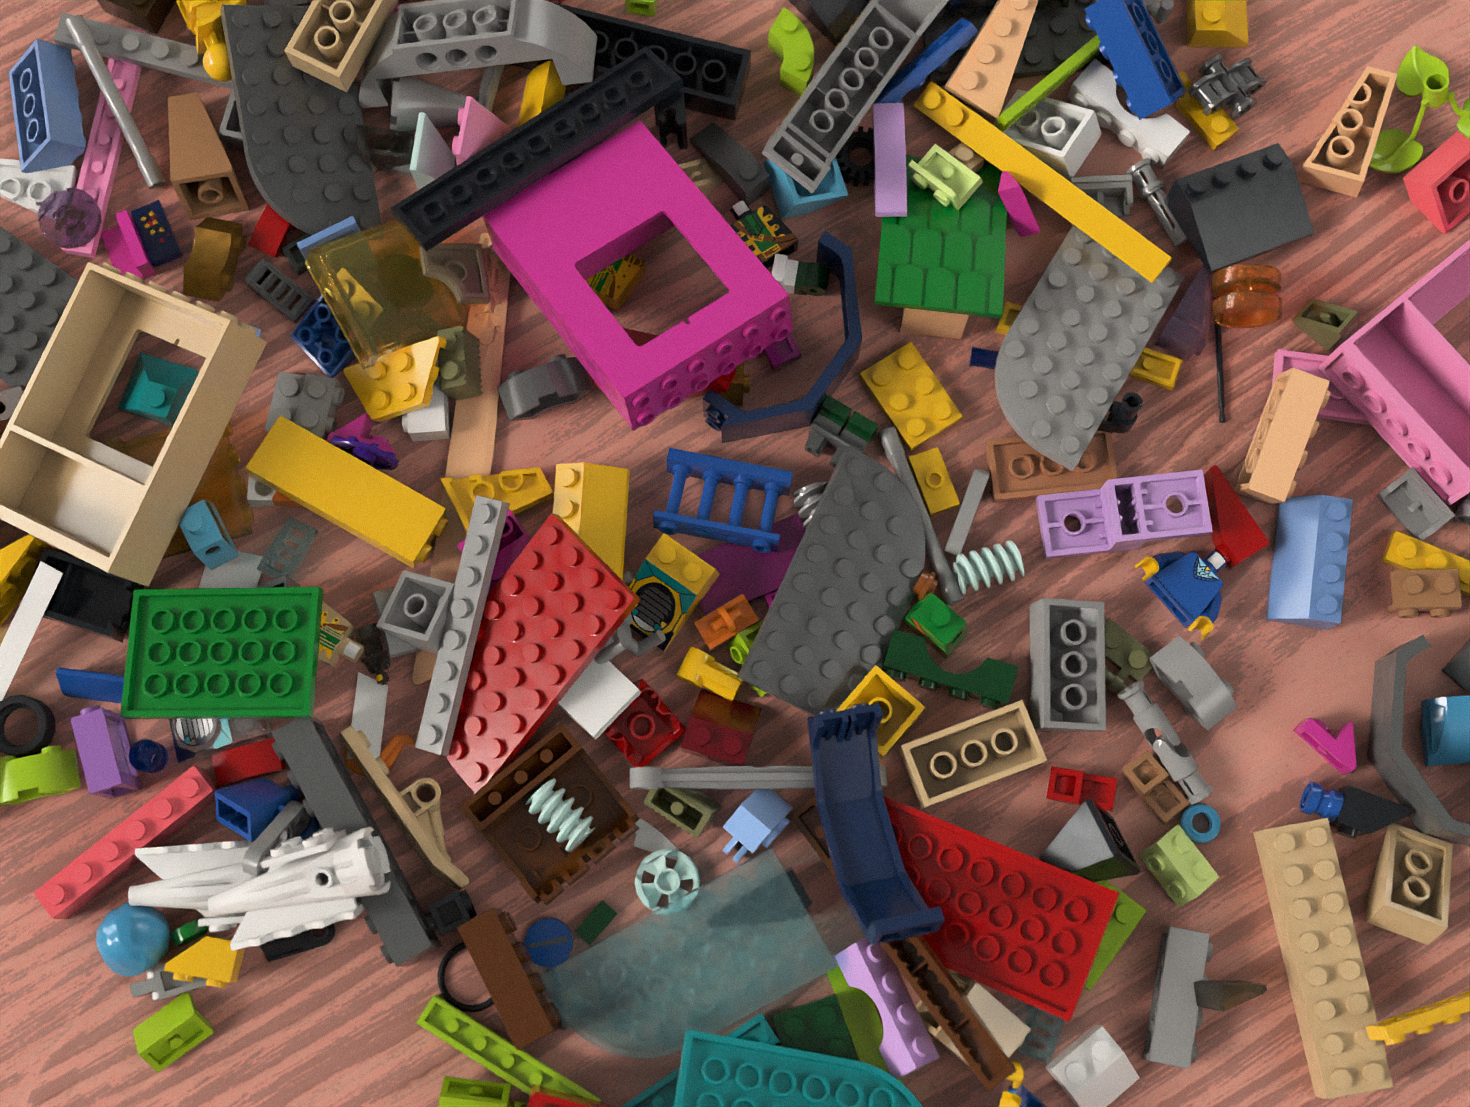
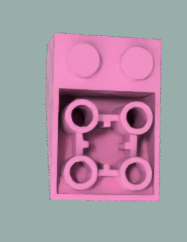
[452,96,512,166]

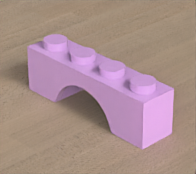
[835,938,940,1079]

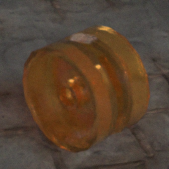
[1211,264,1282,328]

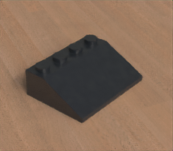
[1164,143,1314,274]

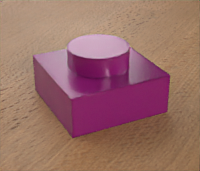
[763,332,801,370]

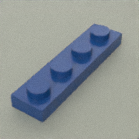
[874,18,978,103]

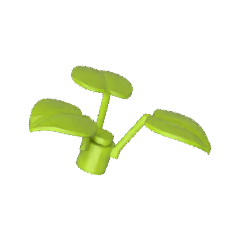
[1369,45,1470,173]

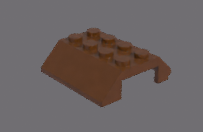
[459,723,640,906]

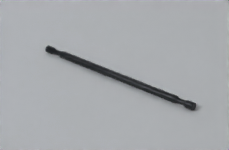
[1213,280,1226,423]

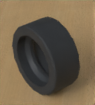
[0,695,56,758]

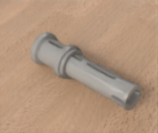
[1126,158,1188,248]

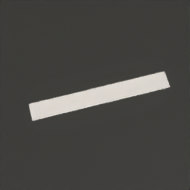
[0,561,63,701]

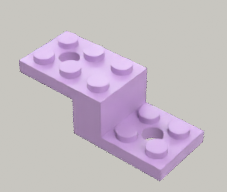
[1036,470,1213,559]

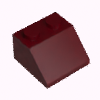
[681,690,762,766]

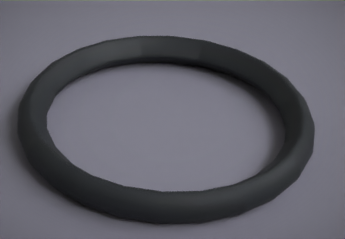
[437,942,494,1012]

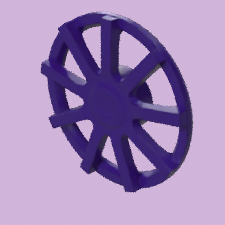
[329,435,399,470]

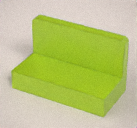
[133,992,214,1073]

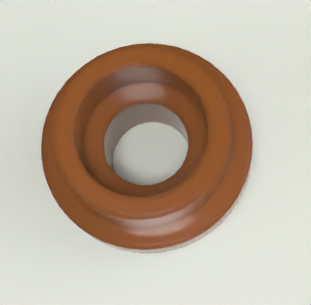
[912,570,938,600]

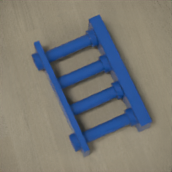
[653,448,793,553]

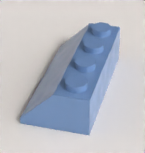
[8,39,86,173]
[1266,495,1353,630]

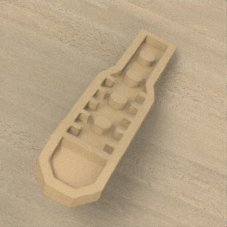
[339,725,469,891]

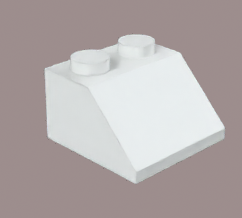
[1045,1024,1140,1107]

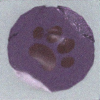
[38,187,102,249]

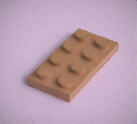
[985,430,1118,503]

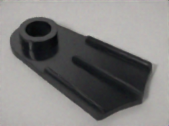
[259,923,336,962]

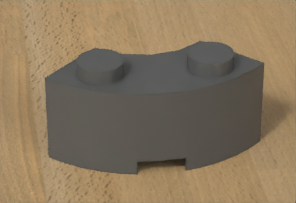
[497,354,593,421]

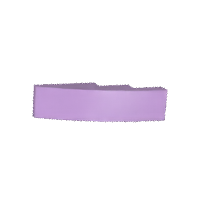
[872,103,907,217]

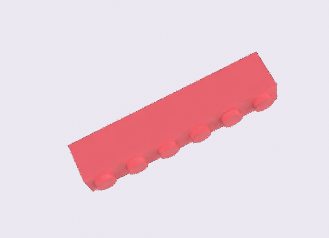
[33,765,220,919]

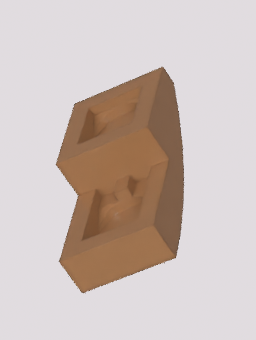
[1122,750,1190,826]

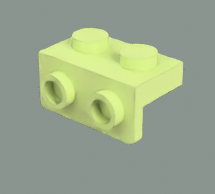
[908,144,983,210]
[1139,824,1219,907]

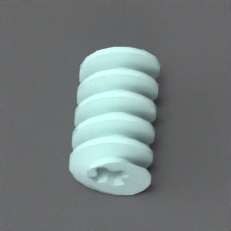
[953,540,1024,595]
[525,779,596,852]

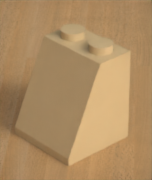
[915,968,1031,1068]

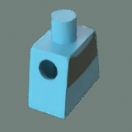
[179,500,240,571]

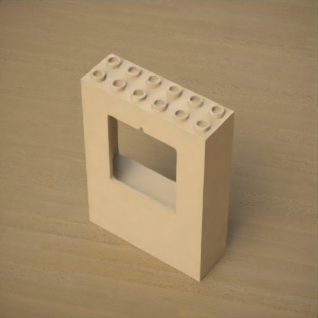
[0,262,267,587]

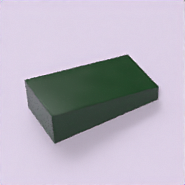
[574,900,617,945]

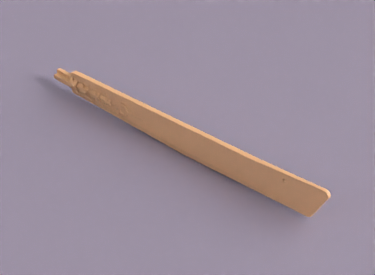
[412,233,511,685]

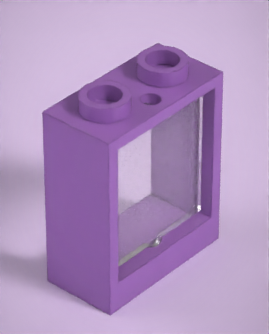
[70,706,142,799]

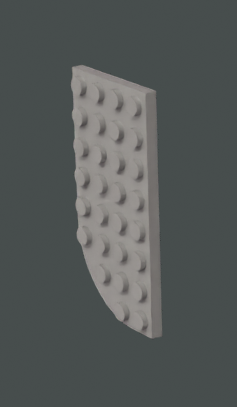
[995,225,1185,472]

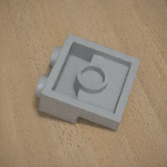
[265,371,344,441]

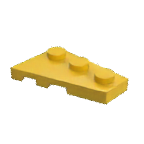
[440,467,554,533]

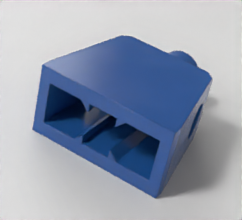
[215,778,300,842]

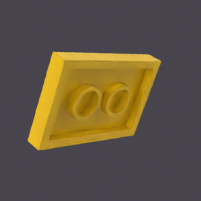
[859,342,963,452]

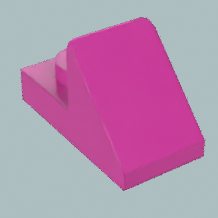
[326,414,396,463]
[1293,717,1357,775]

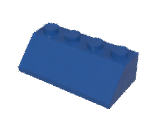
[1085,0,1186,120]

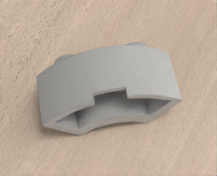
[1149,636,1237,731]

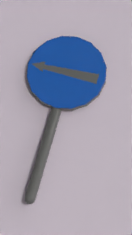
[525,918,573,1030]

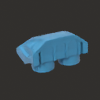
[1421,695,1470,767]

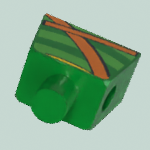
[902,593,967,659]

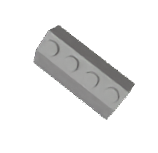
[1029,598,1106,733]

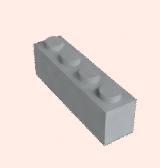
[1143,926,1213,1069]

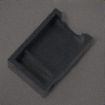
[27,548,145,643]

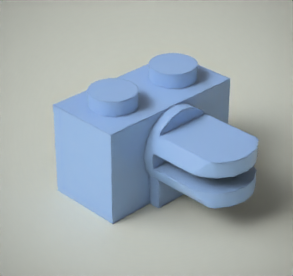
[722,789,793,863]

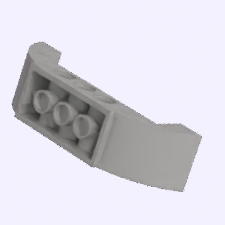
[359,0,597,109]

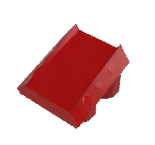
[604,678,686,768]

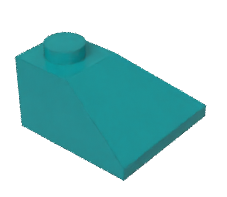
[118,352,199,427]

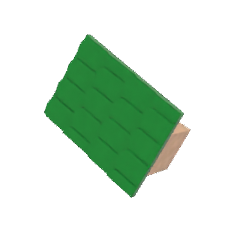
[874,155,1007,339]

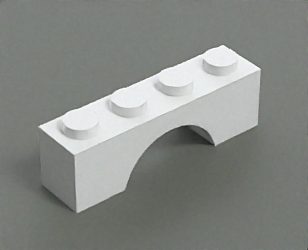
[1067,58,1190,169]

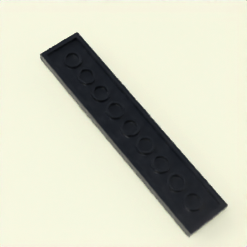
[391,47,683,252]

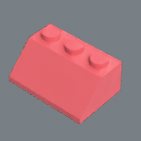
[1403,131,1470,233]

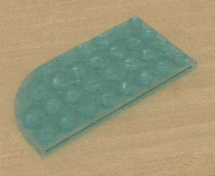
[539,847,837,1058]

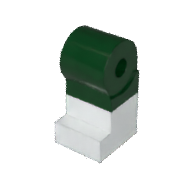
[772,253,830,296]

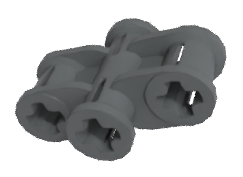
[1188,54,1267,119]

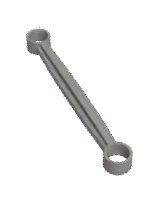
[630,765,888,790]

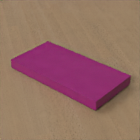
[696,513,806,616]

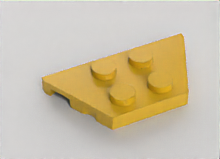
[343,336,446,422]

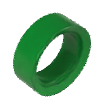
[170,918,209,947]

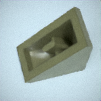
[1292,298,1361,351]

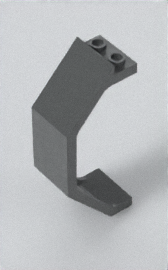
[1367,635,1470,846]

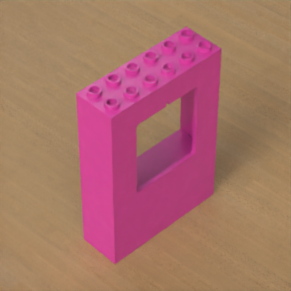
[483,120,793,431]

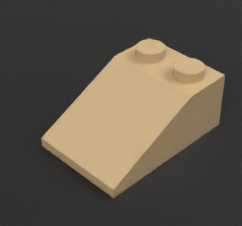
[1366,823,1453,945]

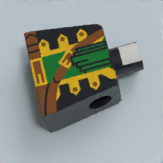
[730,200,798,269]

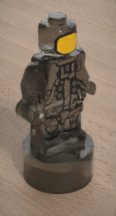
[353,623,390,686]

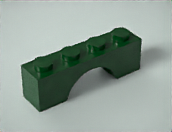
[881,629,1018,710]

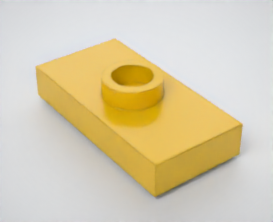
[908,447,960,516]

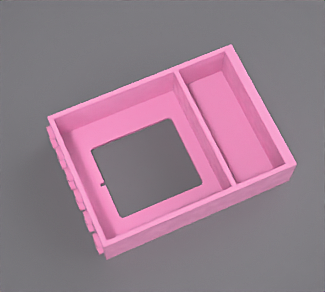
[1318,240,1470,506]

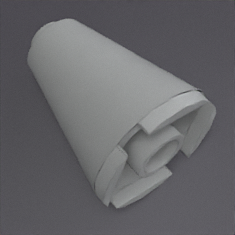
[389,76,466,134]

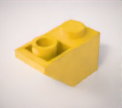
[164,936,245,988]

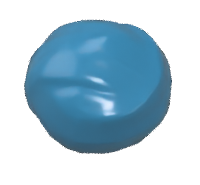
[96,902,170,976]

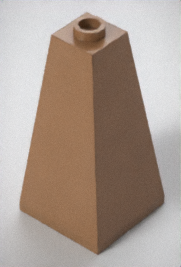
[168,92,250,220]

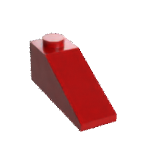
[1203,465,1270,569]

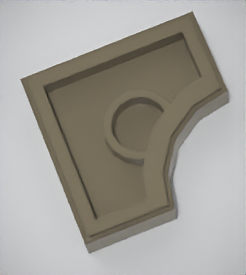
[419,243,491,304]

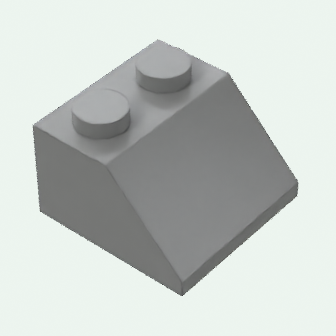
[376,570,455,654]

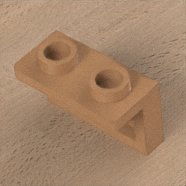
[1387,569,1462,618]

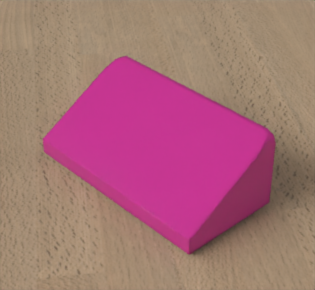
[998,171,1040,238]

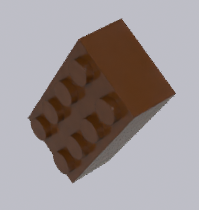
[457,908,562,1050]

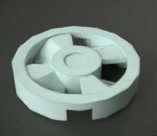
[635,848,700,915]

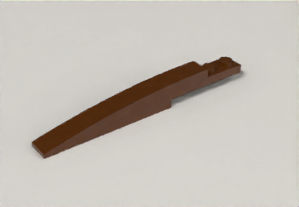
[790,795,1017,1092]

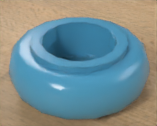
[1180,803,1221,844]

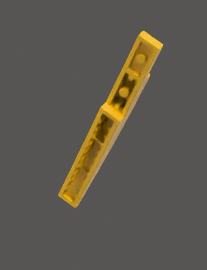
[913,81,1173,284]

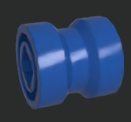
[1299,781,1344,823]

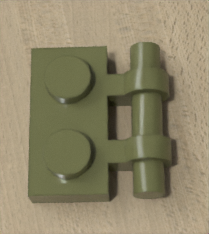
[1104,618,1154,694]

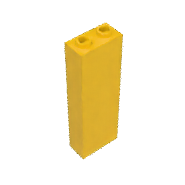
[246,415,449,569]

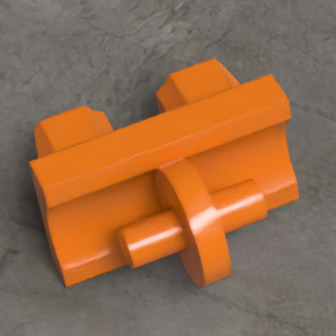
[694,593,760,651]

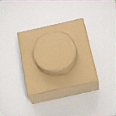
[948,142,985,173]

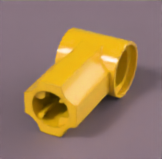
[676,647,743,702]

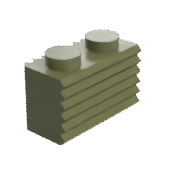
[437,326,483,400]
[643,788,722,838]

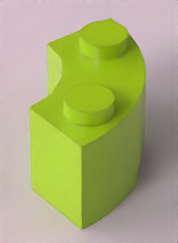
[768,7,814,96]
[0,745,81,806]

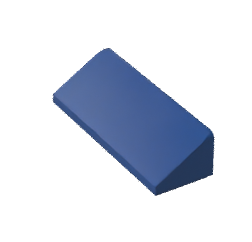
[56,667,124,704]

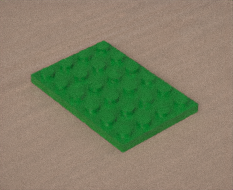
[120,587,323,719]

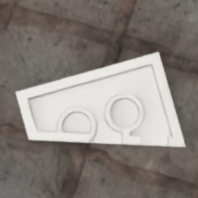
[0,158,78,222]

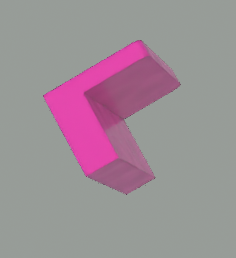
[101,210,157,279]

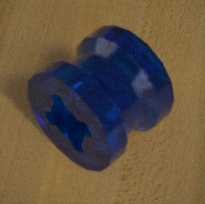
[129,739,169,774]

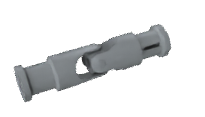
[1117,680,1214,805]

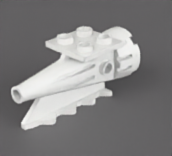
[208,827,390,951]
[128,840,256,932]

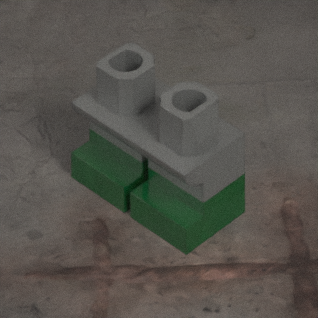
[805,395,879,468]

